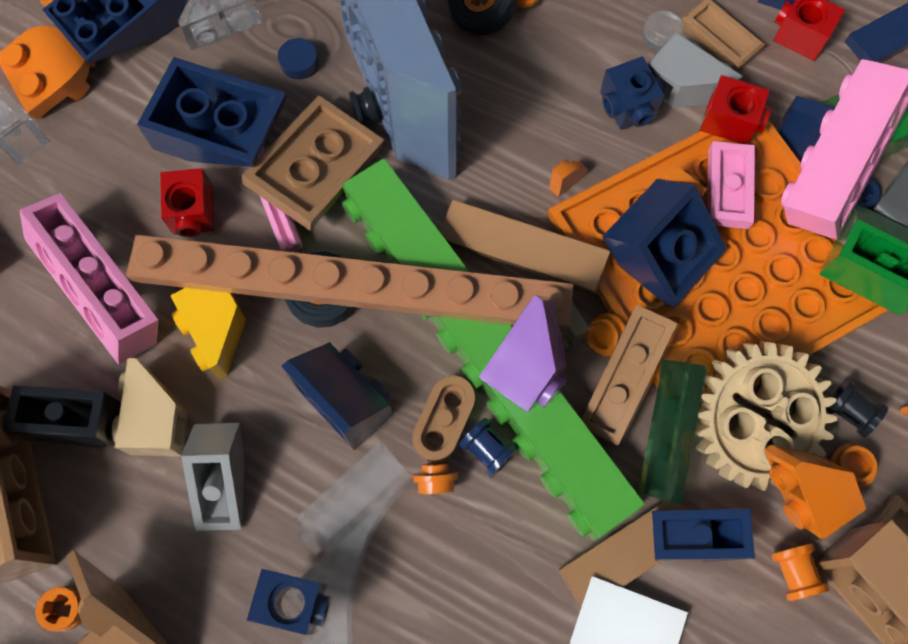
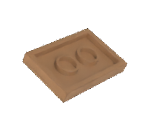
[242,95,384,230]

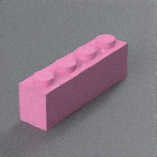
[781,59,908,240]

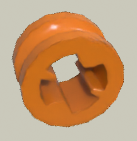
[35,587,81,631]

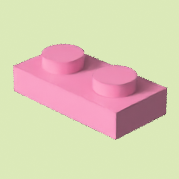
[707,141,755,229]

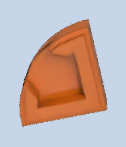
[549,158,588,198]

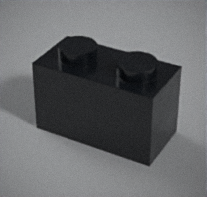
[3,385,121,447]

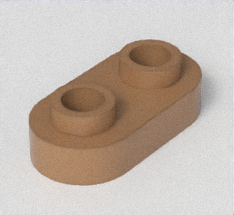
[412,376,475,463]

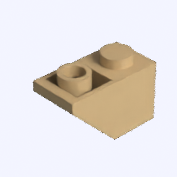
[112,358,188,457]

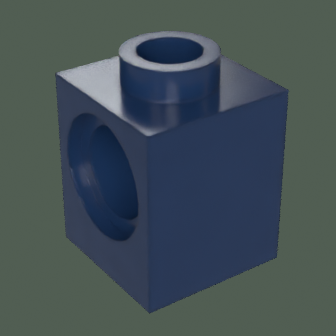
[247,568,331,635]

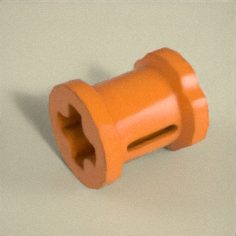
[770,543,830,601]

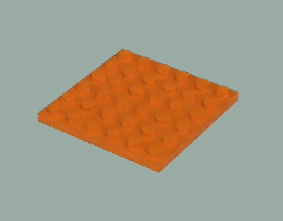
[547,111,889,428]

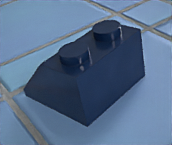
[602,179,727,308]
[281,342,393,450]

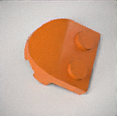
[0,26,95,120]

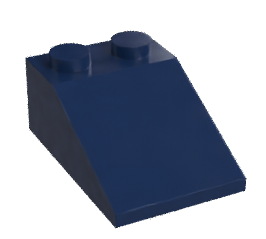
[137,57,287,167]

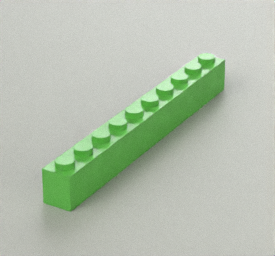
[342,158,645,541]

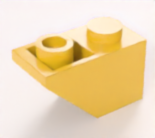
[170,288,247,379]

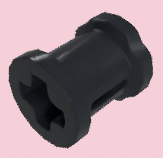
[826,379,889,438]

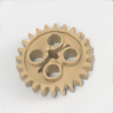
[689,341,837,491]

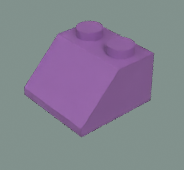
[478,295,567,412]

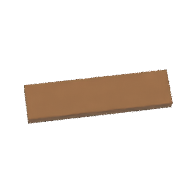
[440,200,611,294]

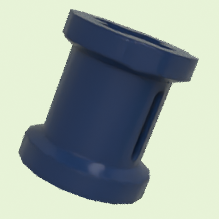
[459,417,519,478]

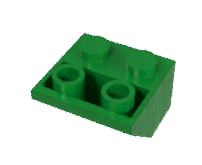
[819,204,908,316]

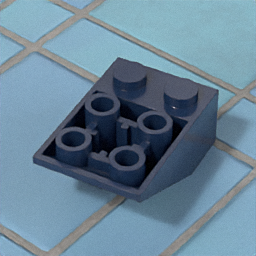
[42,0,196,64]

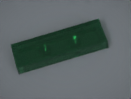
[639,359,707,504]

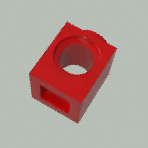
[773,0,846,61]
[699,75,771,145]
[160,168,215,237]

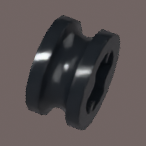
[349,86,379,125]

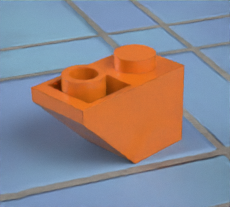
[764,445,867,540]

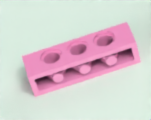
[19,193,158,365]

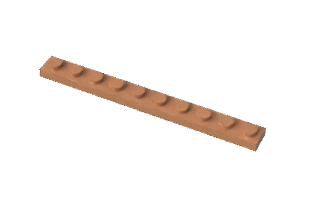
[126,235,573,332]

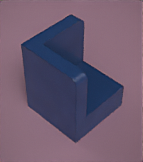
[778,96,836,163]

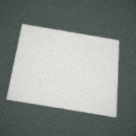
[569,576,688,644]

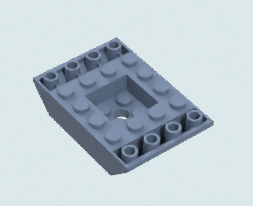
[339,0,462,180]

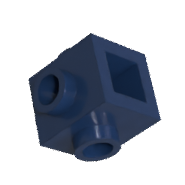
[600,56,665,130]

